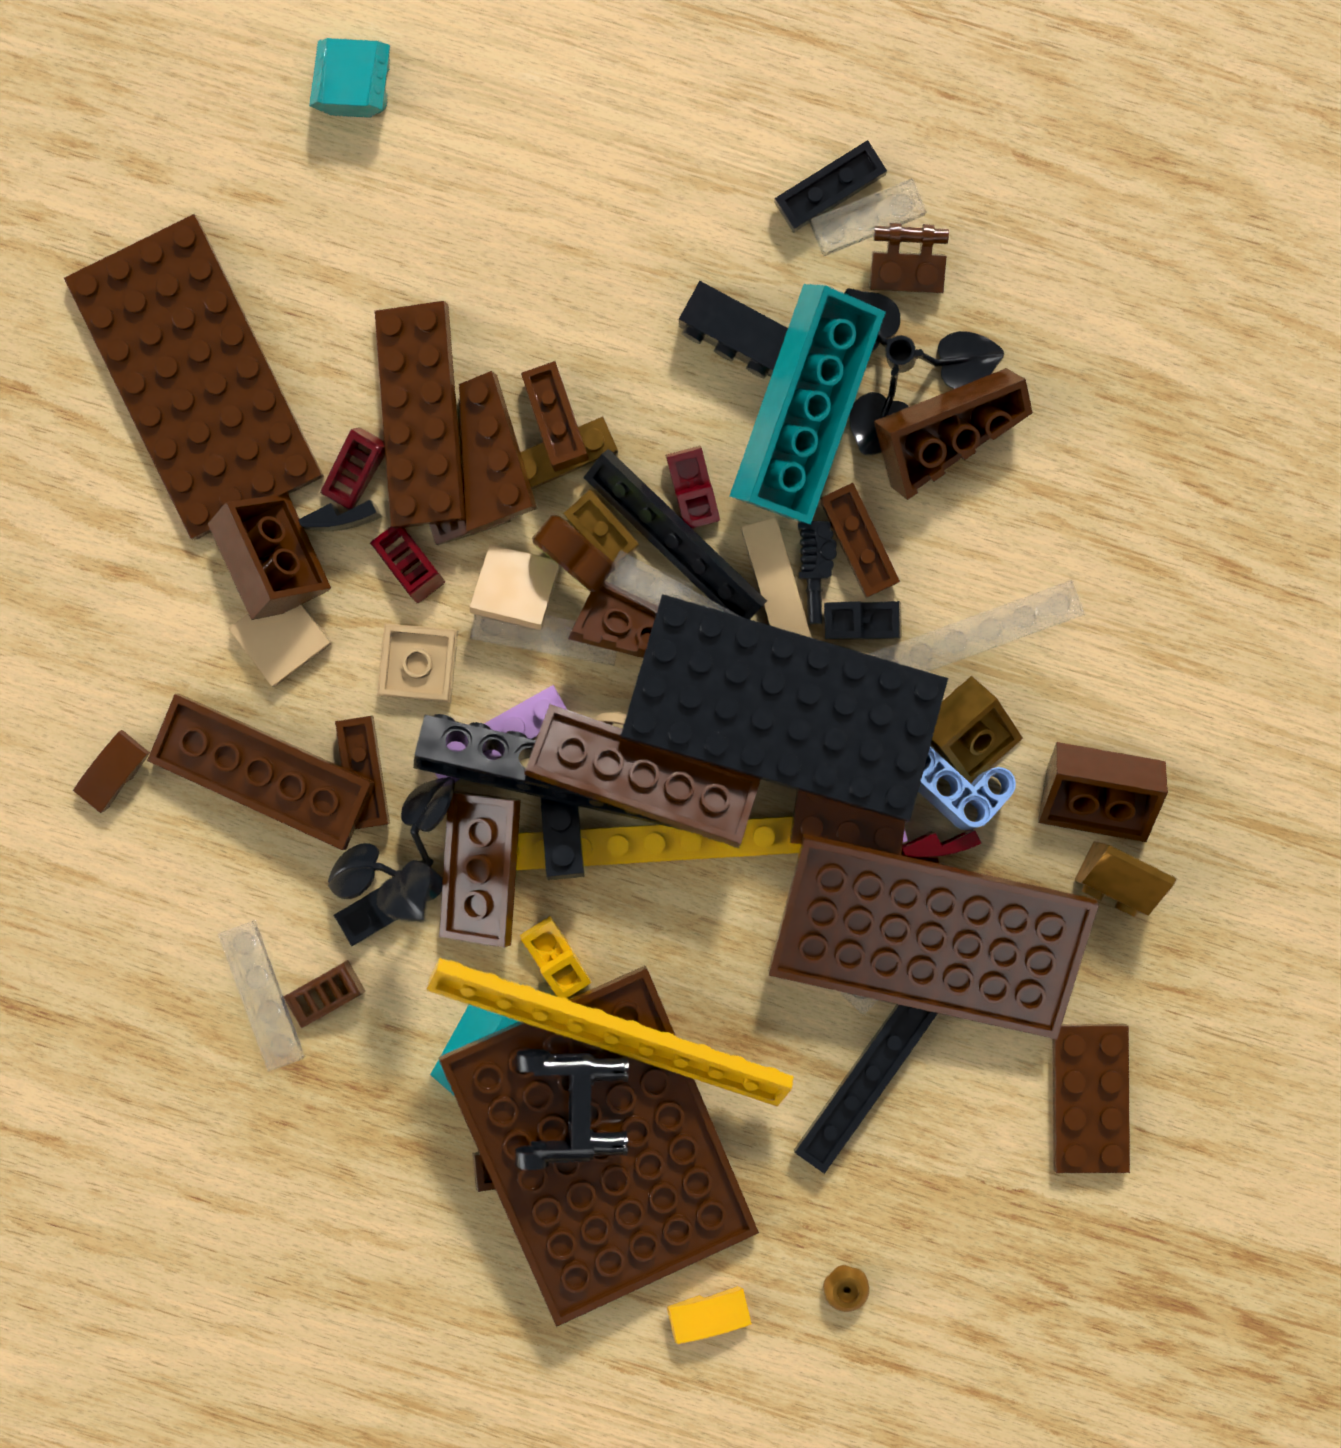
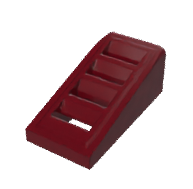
[320,427,385,510]
[370,527,445,603]

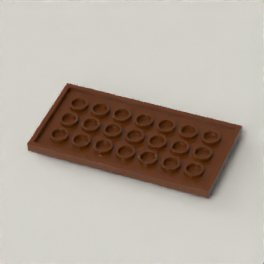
[64,214,324,540]
[768,834,1099,1039]

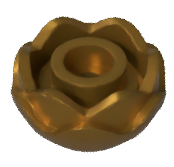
[823,1265,870,1312]

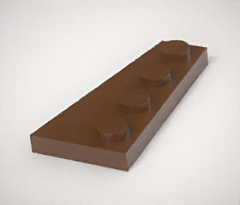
[459,371,537,534]
[568,582,658,658]

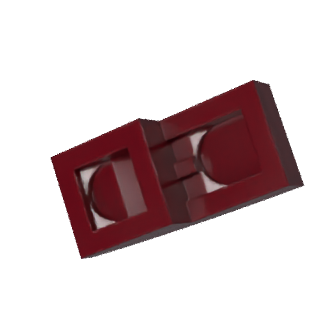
[665,445,721,528]
[901,829,982,857]

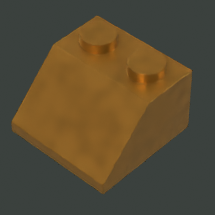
[931,676,1023,784]
[1075,841,1177,918]

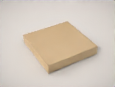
[469,544,560,630]
[228,604,332,687]
[377,623,458,703]

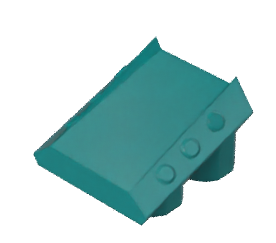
[309,38,390,118]

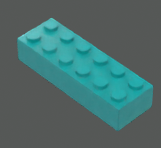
[730,284,886,525]

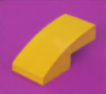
[520,916,592,998]
[667,1286,752,1344]

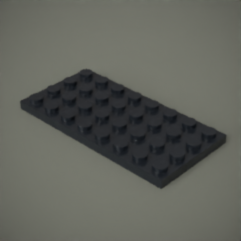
[620,594,948,822]

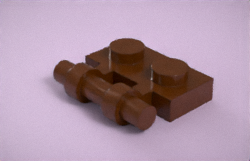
[869,223,949,293]

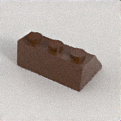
[208,493,331,620]
[1038,742,1168,842]

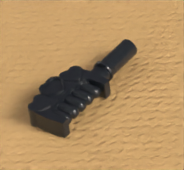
[798,521,837,625]

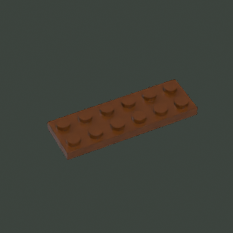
[375,301,466,529]
[147,694,375,850]
[524,704,761,848]

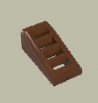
[284,960,366,1028]

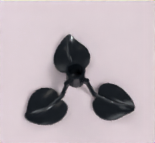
[844,288,1004,455]
[328,777,455,922]

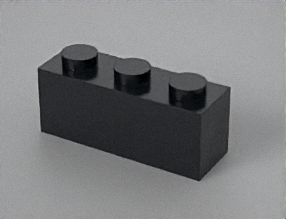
[678,281,788,379]

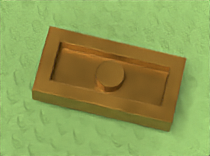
[563,489,639,567]

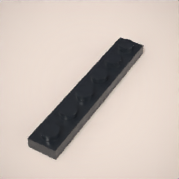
[583,449,767,619]
[794,1004,938,1174]

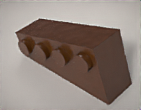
[874,368,1033,500]

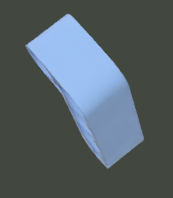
[918,747,1016,830]

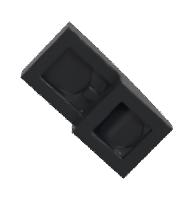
[298,500,382,531]
[824,601,902,640]
[333,887,397,947]

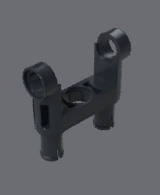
[515,1049,629,1170]

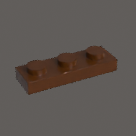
[521,361,589,472]
[819,483,900,598]
[335,716,390,829]

